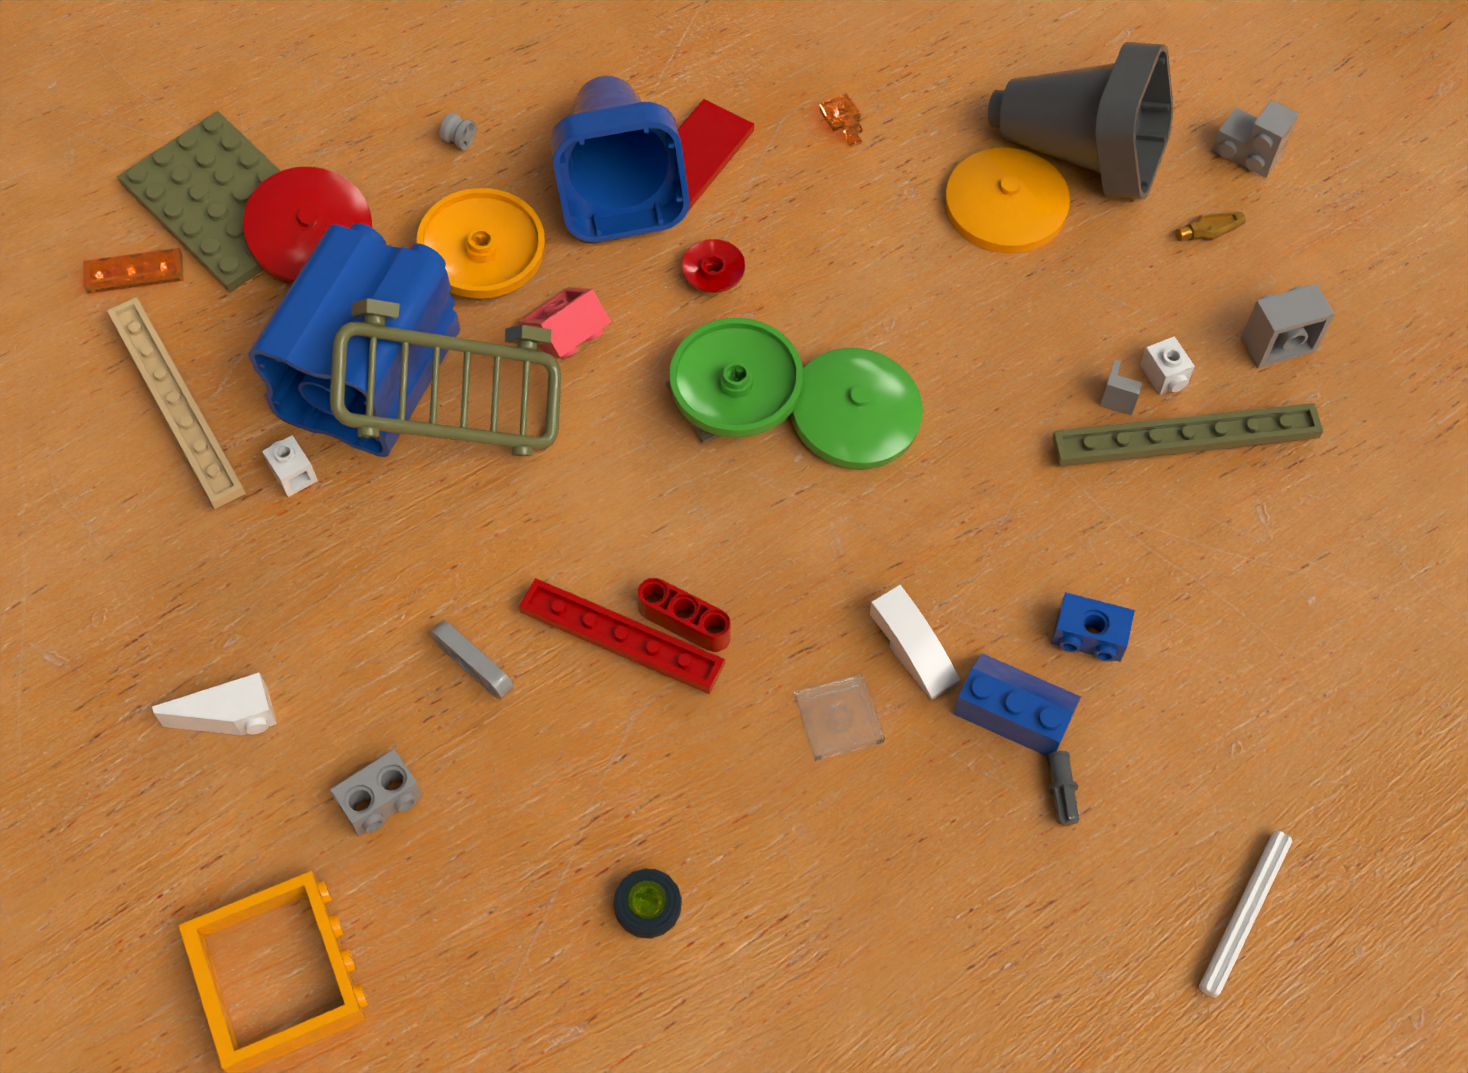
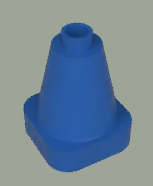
[550,76,690,242]

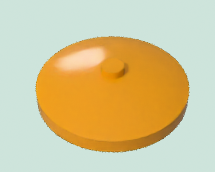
[945,147,1070,253]
[417,188,545,299]

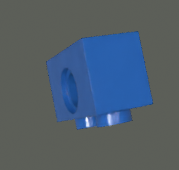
[1051,592,1135,662]

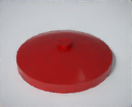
[243,167,372,284]

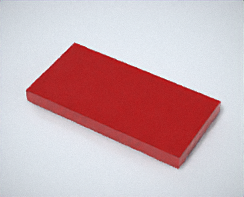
[678,99,754,211]

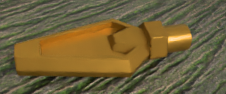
[1175,212,1246,241]

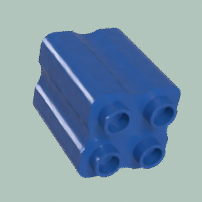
[248,223,460,457]

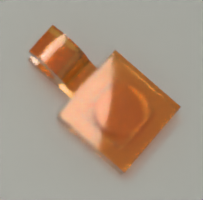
[820,93,863,147]

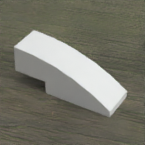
[870,585,960,701]

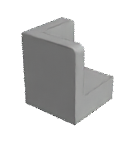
[1100,360,1142,416]

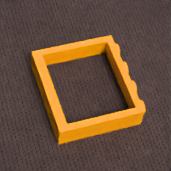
[178,871,368,1073]

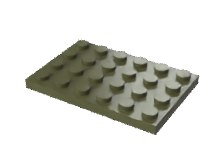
[117,111,281,293]

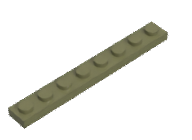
[1052,403,1323,466]

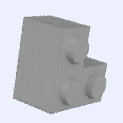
[1212,100,1299,177]

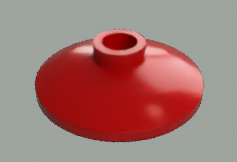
[682,239,745,293]

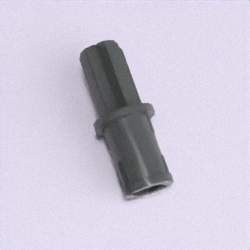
[1046,751,1079,826]

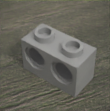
[330,749,423,836]

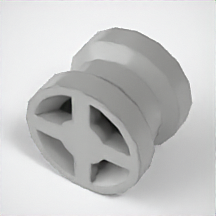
[439,112,477,150]

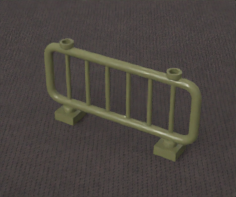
[330,298,561,456]

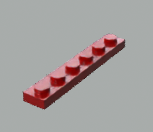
[519,578,725,694]

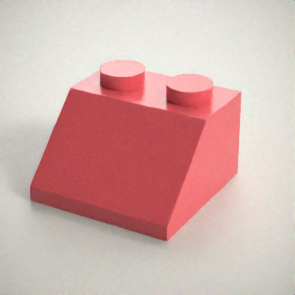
[517,287,611,358]

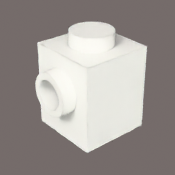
[1140,336,1195,395]
[262,435,318,497]

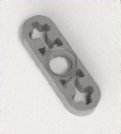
[429,620,514,700]

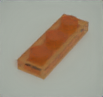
[83,248,184,294]

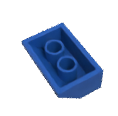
[954,653,1081,756]

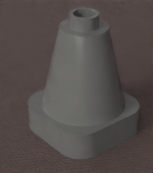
[988,42,1173,199]

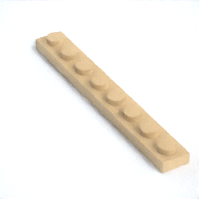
[107,297,246,509]

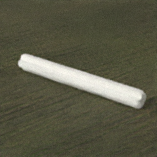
[1199,830,1292,998]

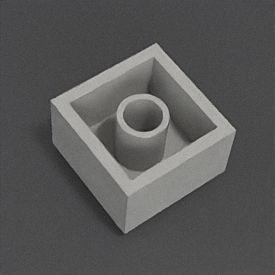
[1241,283,1335,368]

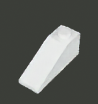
[152,673,277,735]

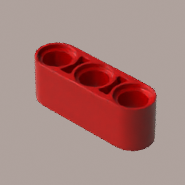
[638,578,731,652]

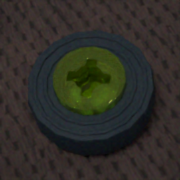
[613,868,682,939]

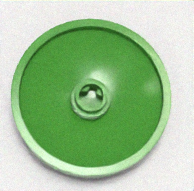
[670,318,803,438]
[791,348,923,469]

